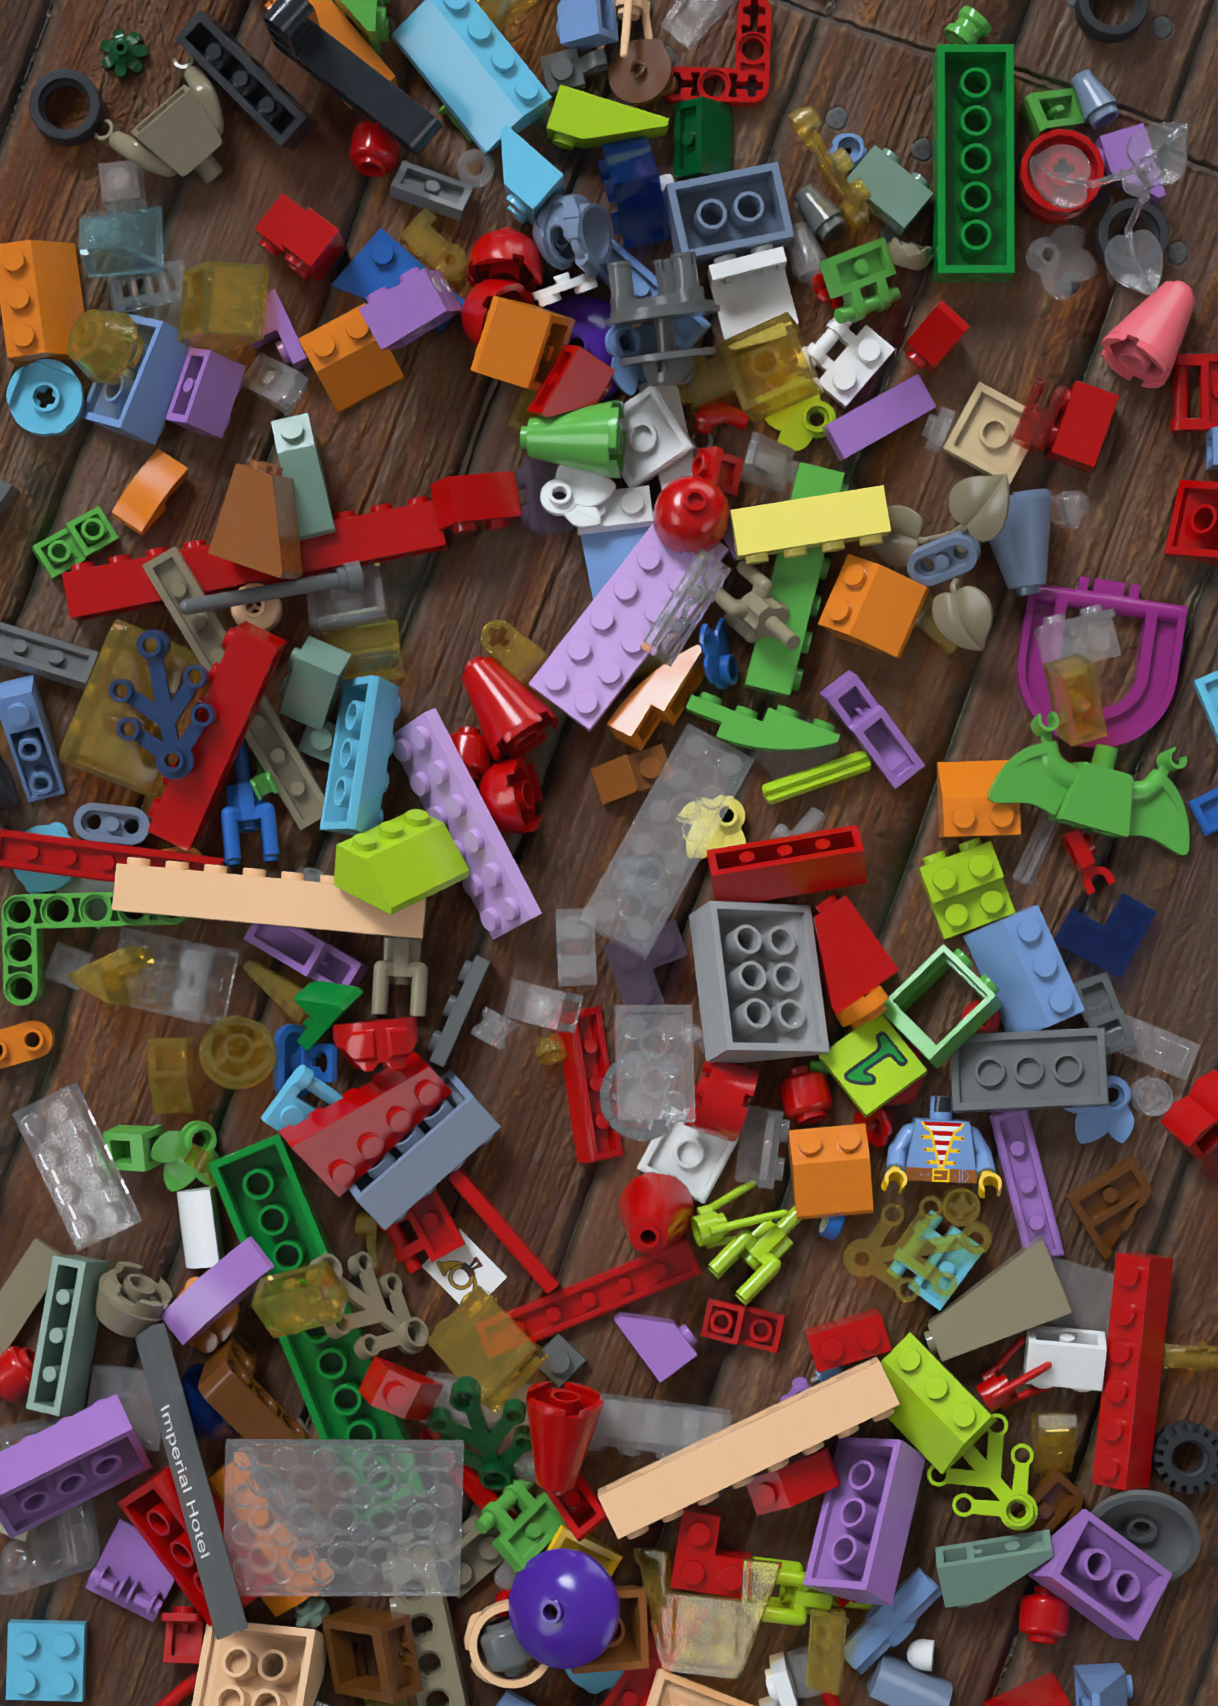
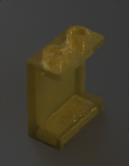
[426,1285,550,1412]

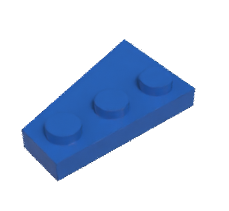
[331,228,464,333]

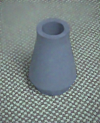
[1071,69,1120,129]

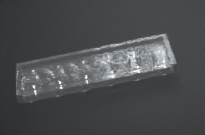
[578,723,755,959]

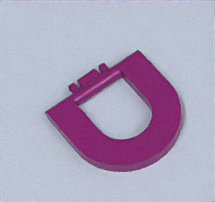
[1015,576,1187,749]

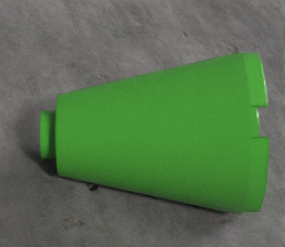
[520,401,626,478]

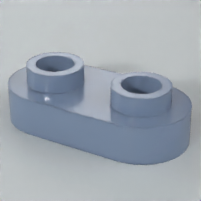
[907,531,981,586]
[73,803,151,845]

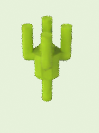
[707,1205,802,1306]
[743,1556,873,1626]

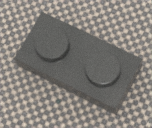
[389,160,474,221]

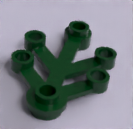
[427,1376,532,1491]

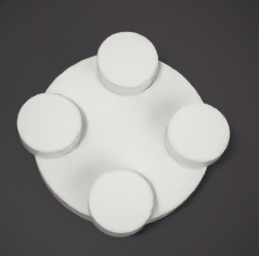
[532,272,598,307]

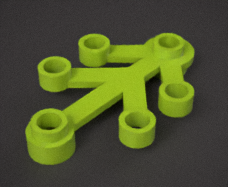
[927,1413,1038,1530]

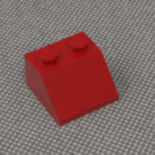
[1164,480,1218,566]

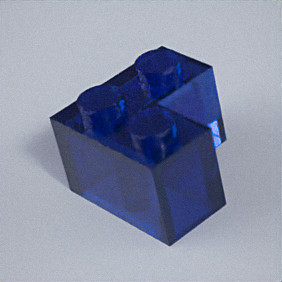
[598,135,669,249]

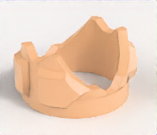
[464,1599,554,1688]

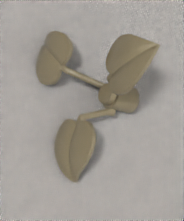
[872,474,1010,651]

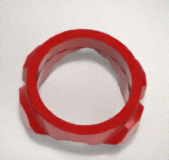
[332,1016,418,1072]

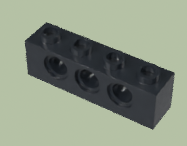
[175,10,319,150]

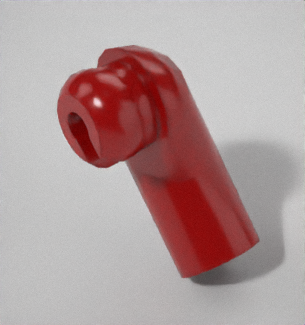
[693,401,751,435]

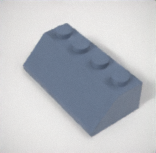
[349,1069,501,1230]

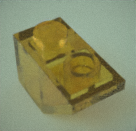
[148,1036,194,1114]

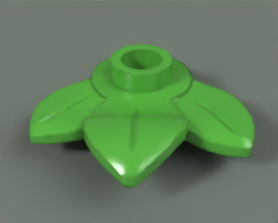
[150,1120,219,1192]

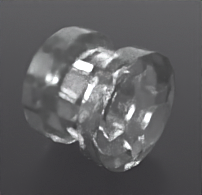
[471,1006,518,1051]

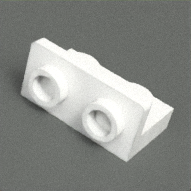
[758,1651,799,1706]

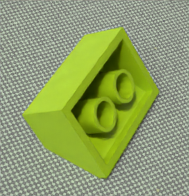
[334,809,470,915]
[881,1333,997,1475]

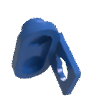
[273,1024,337,1098]

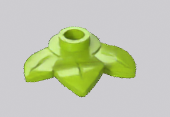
[761,376,836,452]

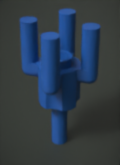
[220,740,280,867]

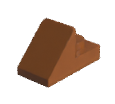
[591,744,675,805]

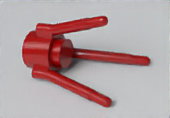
[976,1336,1057,1412]

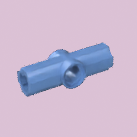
[838,1567,942,1675]

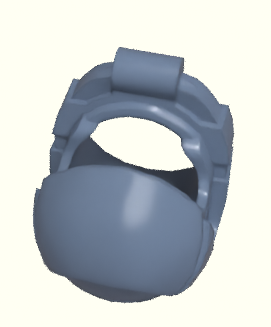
[532,194,613,277]

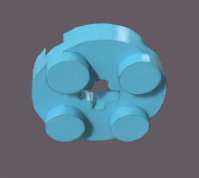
[6,359,85,437]

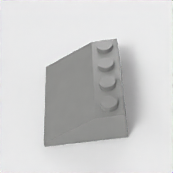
[689,901,830,1063]

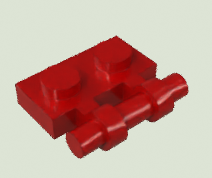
[377,1187,466,1274]

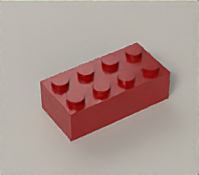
[118,1464,277,1627]

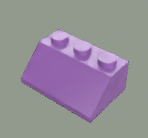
[1028,1509,1172,1641]

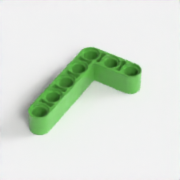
[1,892,191,1006]

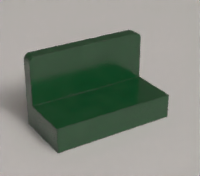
[673,96,733,181]

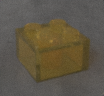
[718,312,824,423]

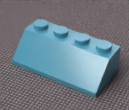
[391,0,552,155]
[319,675,401,836]

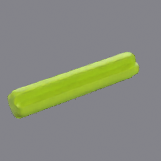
[762,750,871,804]

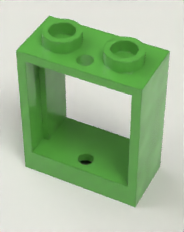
[882,944,1003,1069]

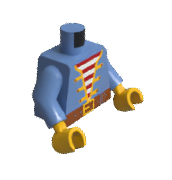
[881,1095,1002,1198]

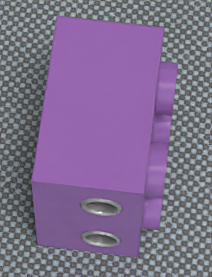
[359,267,462,350]

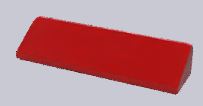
[555,1006,624,1163]

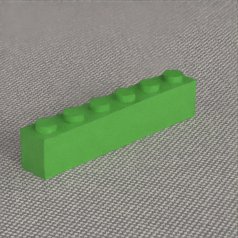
[744,462,849,698]

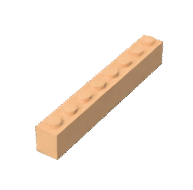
[112,857,427,939]
[598,1356,900,1539]

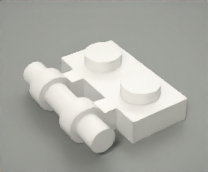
[797,317,895,409]

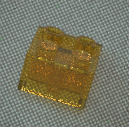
[178,261,269,354]

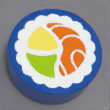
[818,1215,846,1240]

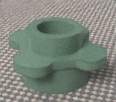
[294,1589,330,1629]

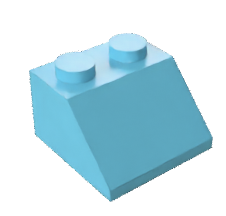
[501,124,565,225]

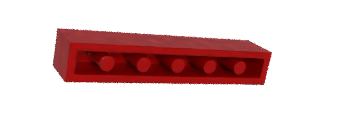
[147,621,287,851]
[1092,1252,1174,1491]

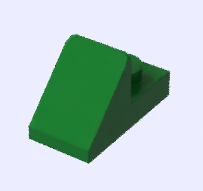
[294,981,363,1051]

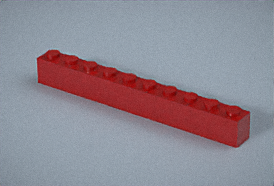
[62,496,448,622]

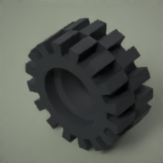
[1152,1420,1218,1494]

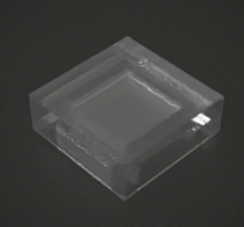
[43,941,95,991]

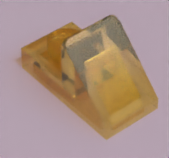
[68,946,154,1006]
[1031,1412,1078,1473]

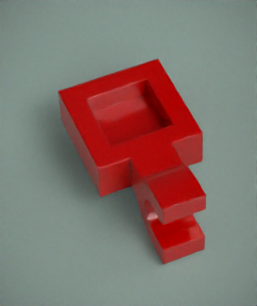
[1060,828,1116,895]

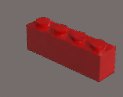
[706,825,867,903]

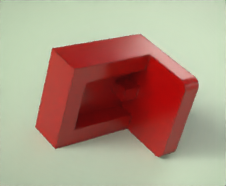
[692,446,744,497]
[161,1606,206,1665]

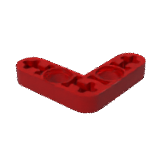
[661,0,771,108]

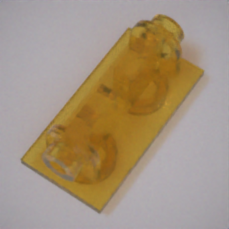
[806,1609,849,1695]

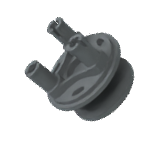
[605,251,721,386]

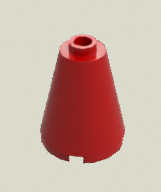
[461,656,559,763]
[618,1172,694,1254]
[526,1381,604,1495]

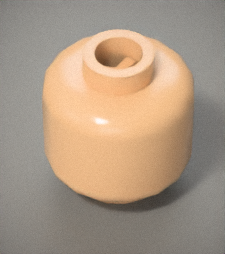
[231,583,283,632]

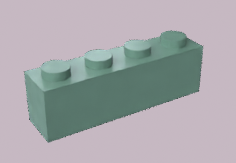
[26,1255,109,1416]

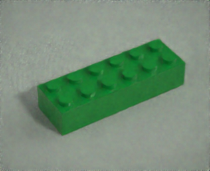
[932,44,1015,283]

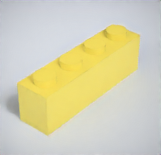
[730,485,891,565]

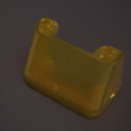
[58,619,208,799]

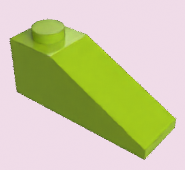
[547,85,669,150]

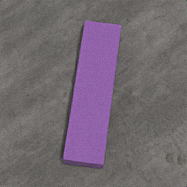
[988,1110,1064,1258]

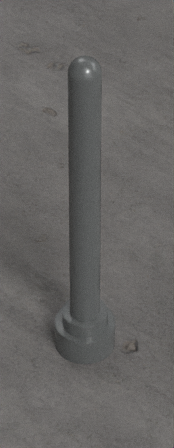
[179,561,364,615]

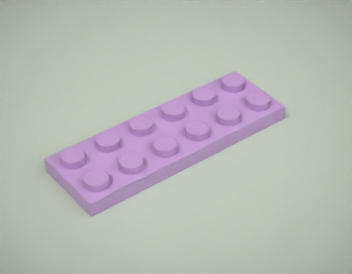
[528,524,729,732]
[393,708,542,940]

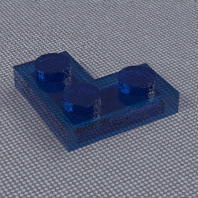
[1053,893,1157,978]

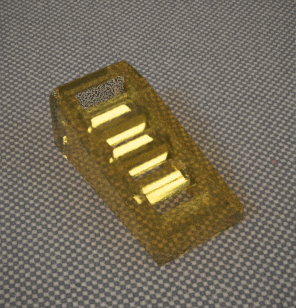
[243,960,307,1024]

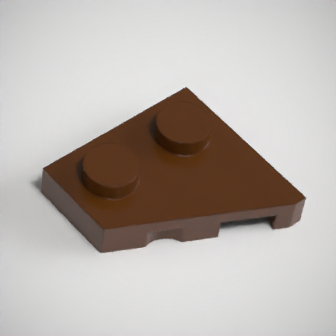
[1065,1156,1152,1260]
[1002,1466,1085,1536]

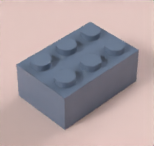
[661,162,794,265]

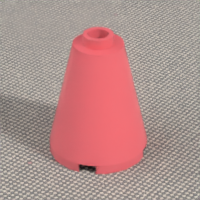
[1100,280,1196,388]

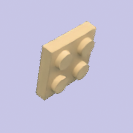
[942,382,1046,485]

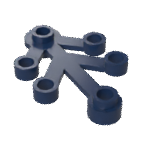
[109,630,217,779]

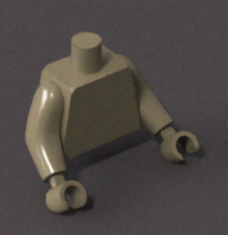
[94,51,224,183]

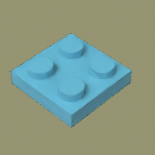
[6,1619,87,1702]

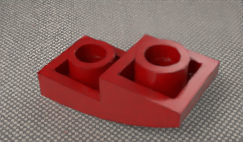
[700,1298,787,1353]

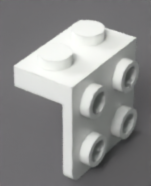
[707,244,798,346]

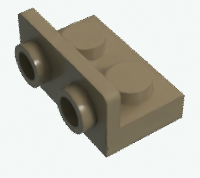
[436,1513,504,1598]

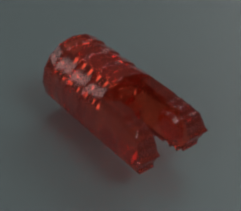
[1011,377,1068,453]

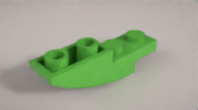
[686,692,840,753]

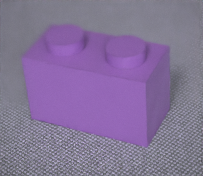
[166,347,246,438]

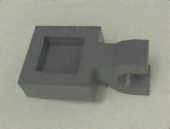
[539,47,609,97]

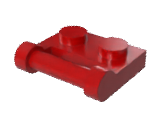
[1169,354,1218,433]

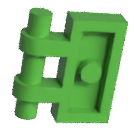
[819,237,901,324]
[475,1473,567,1573]

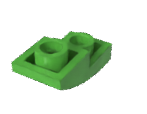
[32,506,119,582]

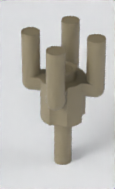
[707,560,801,650]
[371,937,428,1016]

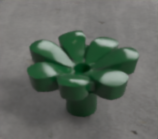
[100,29,150,79]

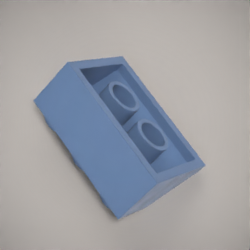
[80,312,198,445]
[963,905,1085,1032]

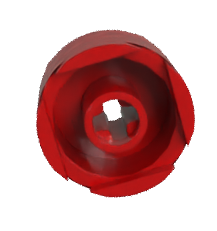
[683,1057,759,1142]

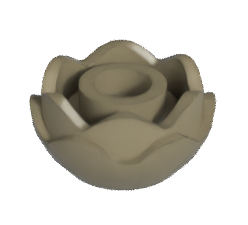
[887,237,934,271]

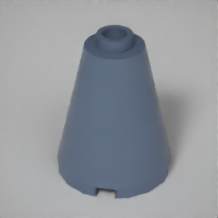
[988,489,1052,597]

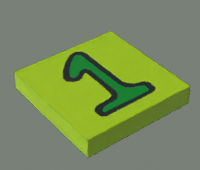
[819,1014,927,1118]

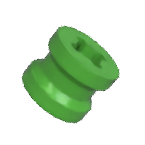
[944,6,992,44]

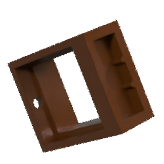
[321,1606,423,1704]

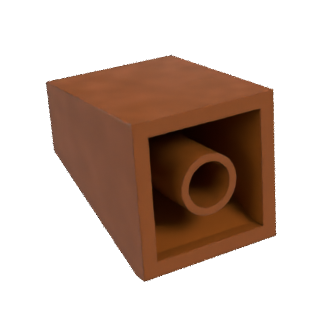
[208,459,303,579]

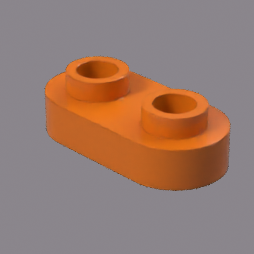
[834,985,889,1029]
[0,1020,55,1069]

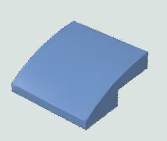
[580,510,654,600]

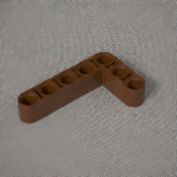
[198,1332,360,1519]

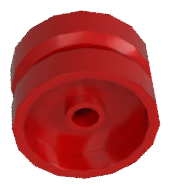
[1014,129,1104,225]

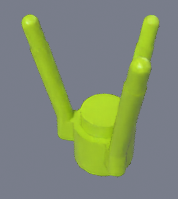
[691,1180,788,1249]

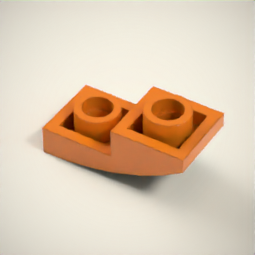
[112,449,189,535]

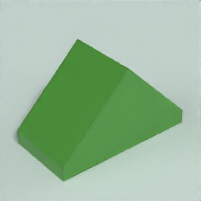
[1019,88,1086,143]

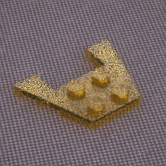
[634,1547,782,1679]

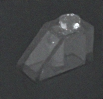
[740,432,799,492]
[504,978,583,1033]

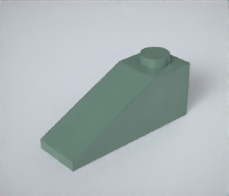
[271,413,336,541]
[935,1529,1053,1608]

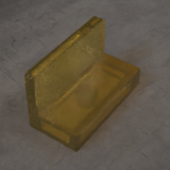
[323,620,406,687]

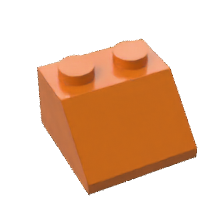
[298,303,404,414]
[818,554,930,659]
[937,760,1021,838]
[788,1123,874,1220]

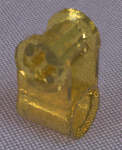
[481,620,549,688]

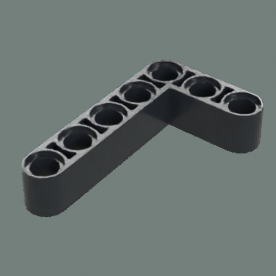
[263,0,443,157]

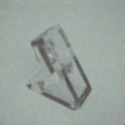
[242,352,308,415]

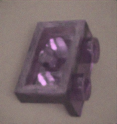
[516,456,576,537]

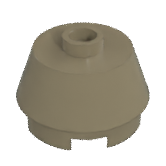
[95,1261,172,1338]

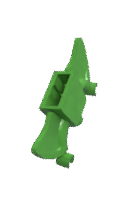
[987,711,1190,855]

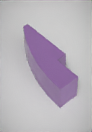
[822,374,936,461]
[819,670,925,789]
[243,924,369,987]
[160,1236,275,1345]

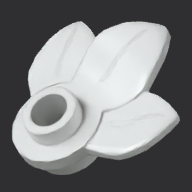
[540,465,616,528]

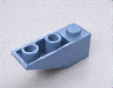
[0,675,66,802]

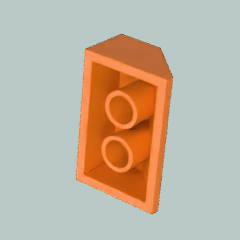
[0,240,91,366]

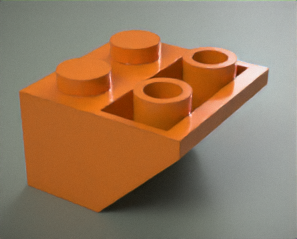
[470,296,575,391]

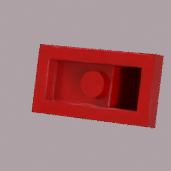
[546,1471,608,1542]

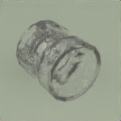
[1130,1076,1173,1116]

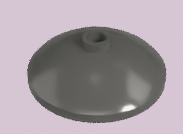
[1091,1490,1201,1581]

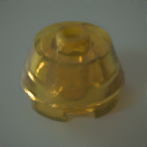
[67,309,144,385]
[199,1015,277,1089]

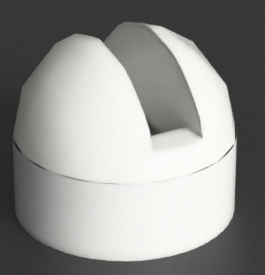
[907,1639,935,1672]

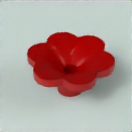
[853,1107,893,1147]

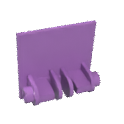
[85,1519,174,1622]

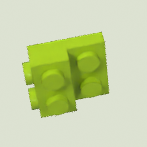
[916,837,1016,939]

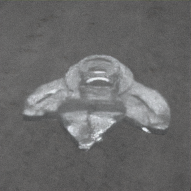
[1026,225,1098,301]

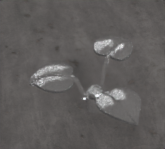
[1030,122,1189,295]

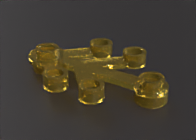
[787,105,872,231]
[843,1195,992,1302]

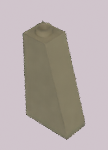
[924,1235,1072,1361]

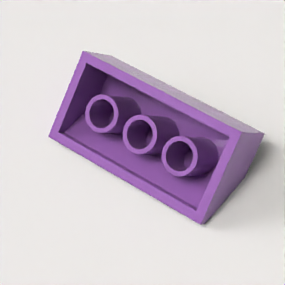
[0,1393,152,1539]
[803,1437,926,1606]

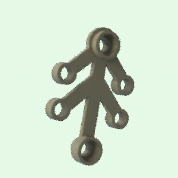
[307,1251,429,1360]

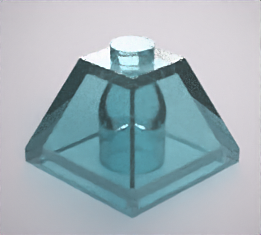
[79,206,164,278]

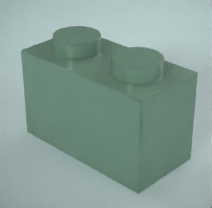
[843,145,933,236]
[278,636,351,731]

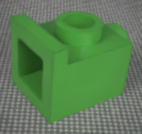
[103,1124,164,1172]

